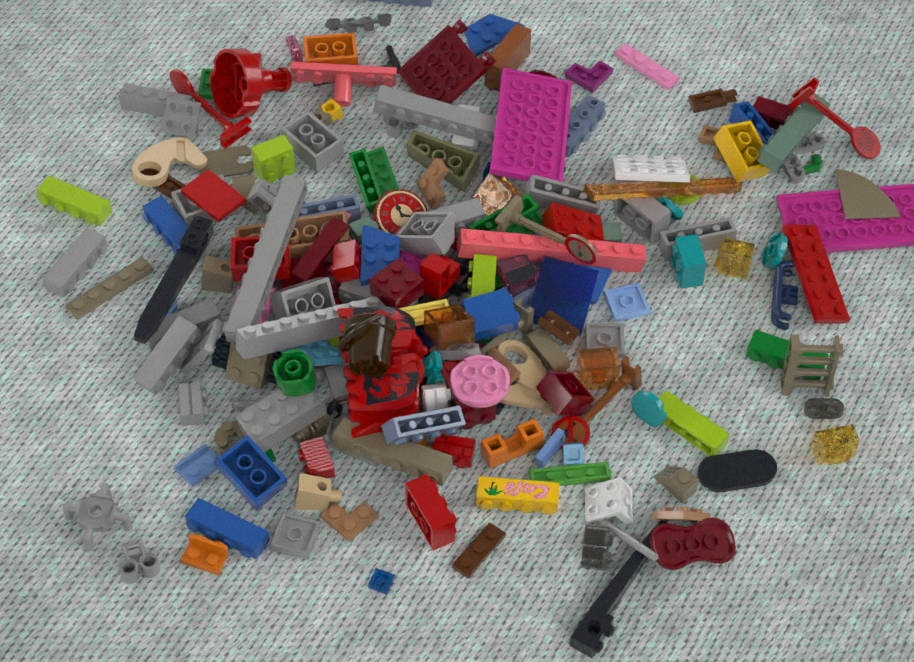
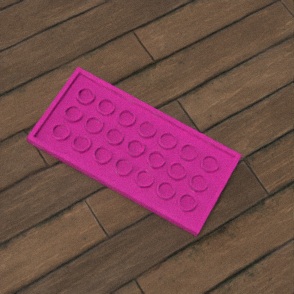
[489,68,572,182]
[776,184,914,253]

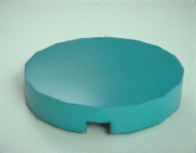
[653,194,684,220]
[761,233,788,269]
[631,390,667,427]

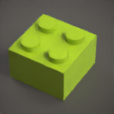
[251,134,296,183]

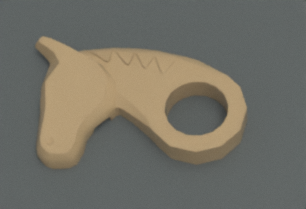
[131,136,207,187]
[497,340,552,416]

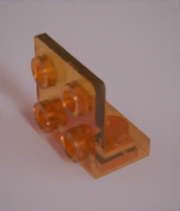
[472,174,524,216]

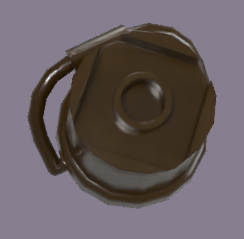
[338,313,397,378]

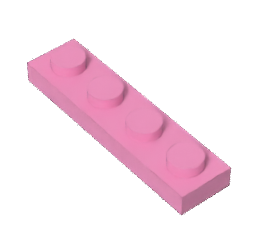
[615,43,679,90]

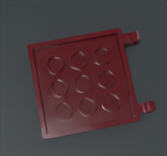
[397,19,496,104]

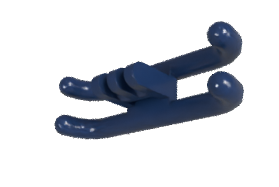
[771,260,799,330]

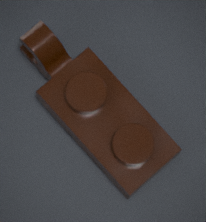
[688,88,738,113]

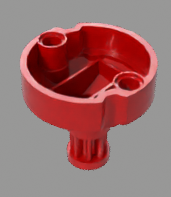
[210,48,292,118]

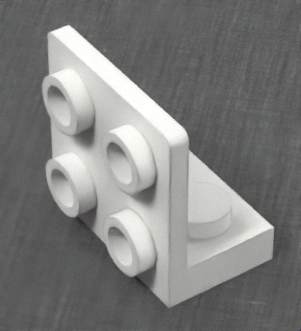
[585,477,633,524]

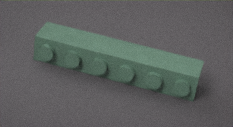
[758,93,831,173]

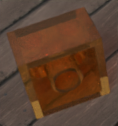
[424,304,475,348]
[576,346,620,390]

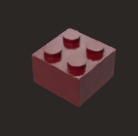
[369,258,424,309]
[536,370,595,416]
[451,390,496,430]

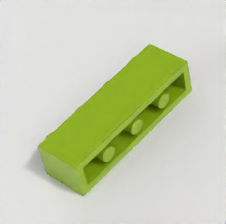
[36,175,112,226]
[465,254,497,330]
[659,390,729,456]

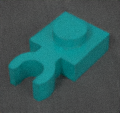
[422,351,443,385]

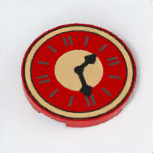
[374,189,428,235]

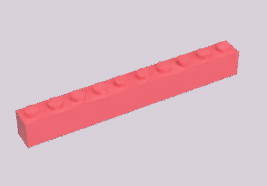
[457,228,647,272]

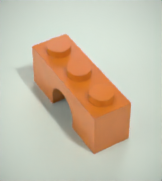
[481,419,544,469]

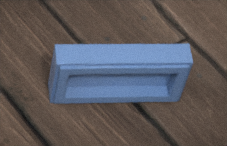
[535,428,565,468]

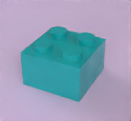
[670,234,707,289]

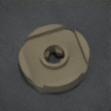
[214,421,245,454]

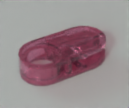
[286,35,303,62]

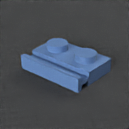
[174,444,219,487]

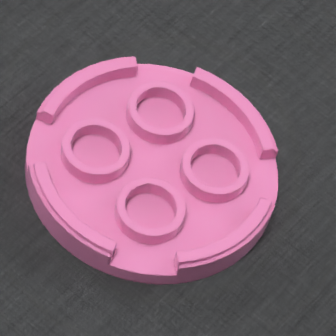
[450,355,510,408]

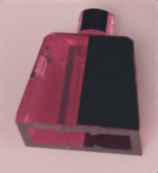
[496,254,544,297]

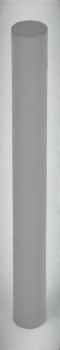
[599,519,658,561]

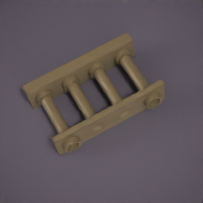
[781,334,843,397]

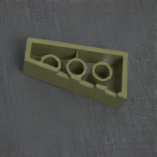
[406,130,480,193]

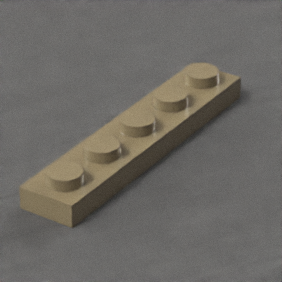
[65,257,154,320]

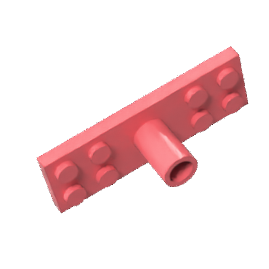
[291,62,397,106]

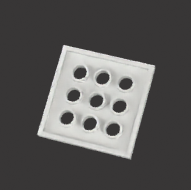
[612,155,690,182]

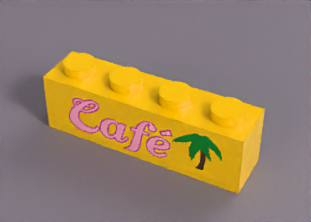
[476,476,560,515]

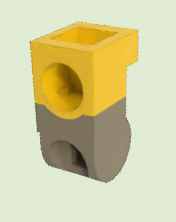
[313,98,344,127]

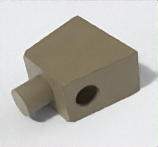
[201,255,242,293]

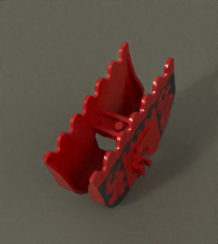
[337,306,428,438]

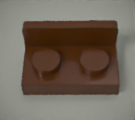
[537,310,580,347]

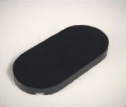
[698,449,777,492]

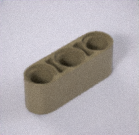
[523,326,570,371]

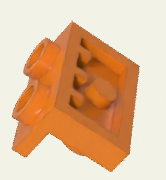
[180,534,229,576]

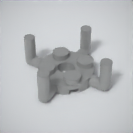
[62,483,132,552]

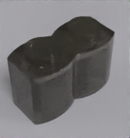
[581,525,613,571]

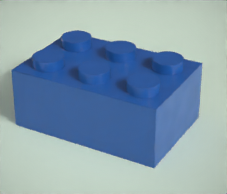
[216,435,287,511]

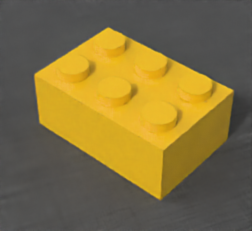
[713,120,770,182]

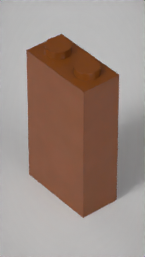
[484,23,531,91]

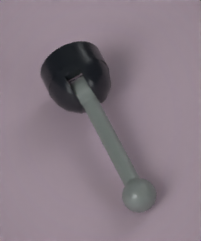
[323,401,343,442]

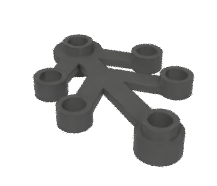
[325,14,392,33]

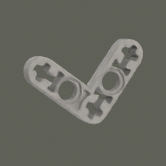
[782,133,825,183]
[429,328,481,360]

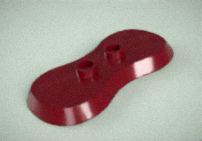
[650,518,736,570]

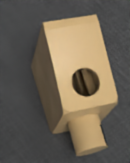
[294,473,342,510]

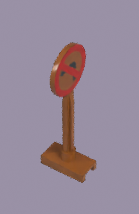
[551,356,642,450]

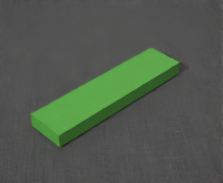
[529,462,611,486]

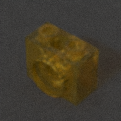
[715,237,755,281]
[811,424,860,465]

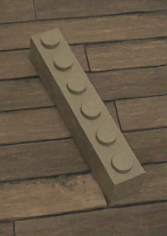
[333,417,453,486]

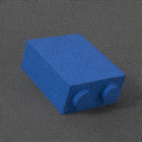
[461,288,521,342]

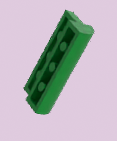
[348,146,399,214]
[468,193,543,235]

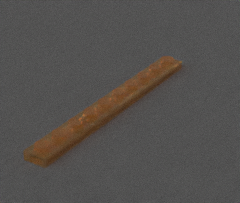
[583,177,742,201]

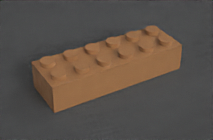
[235,210,350,259]

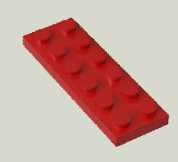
[782,224,850,324]

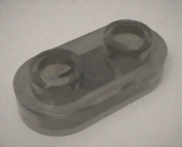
[804,398,844,419]

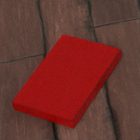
[181,169,246,223]

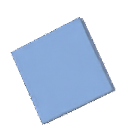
[603,282,651,322]

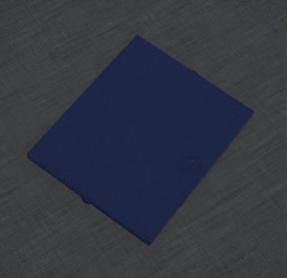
[530,256,599,337]

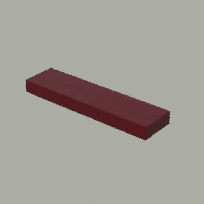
[291,217,349,282]

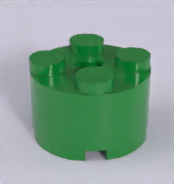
[273,350,317,396]

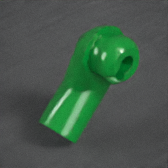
[802,154,823,175]

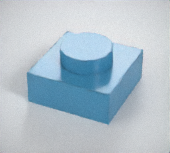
[562,443,584,465]

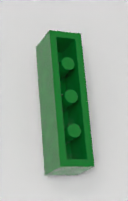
[746,329,829,380]

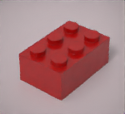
[542,202,604,241]
[231,236,291,282]
[405,474,457,551]

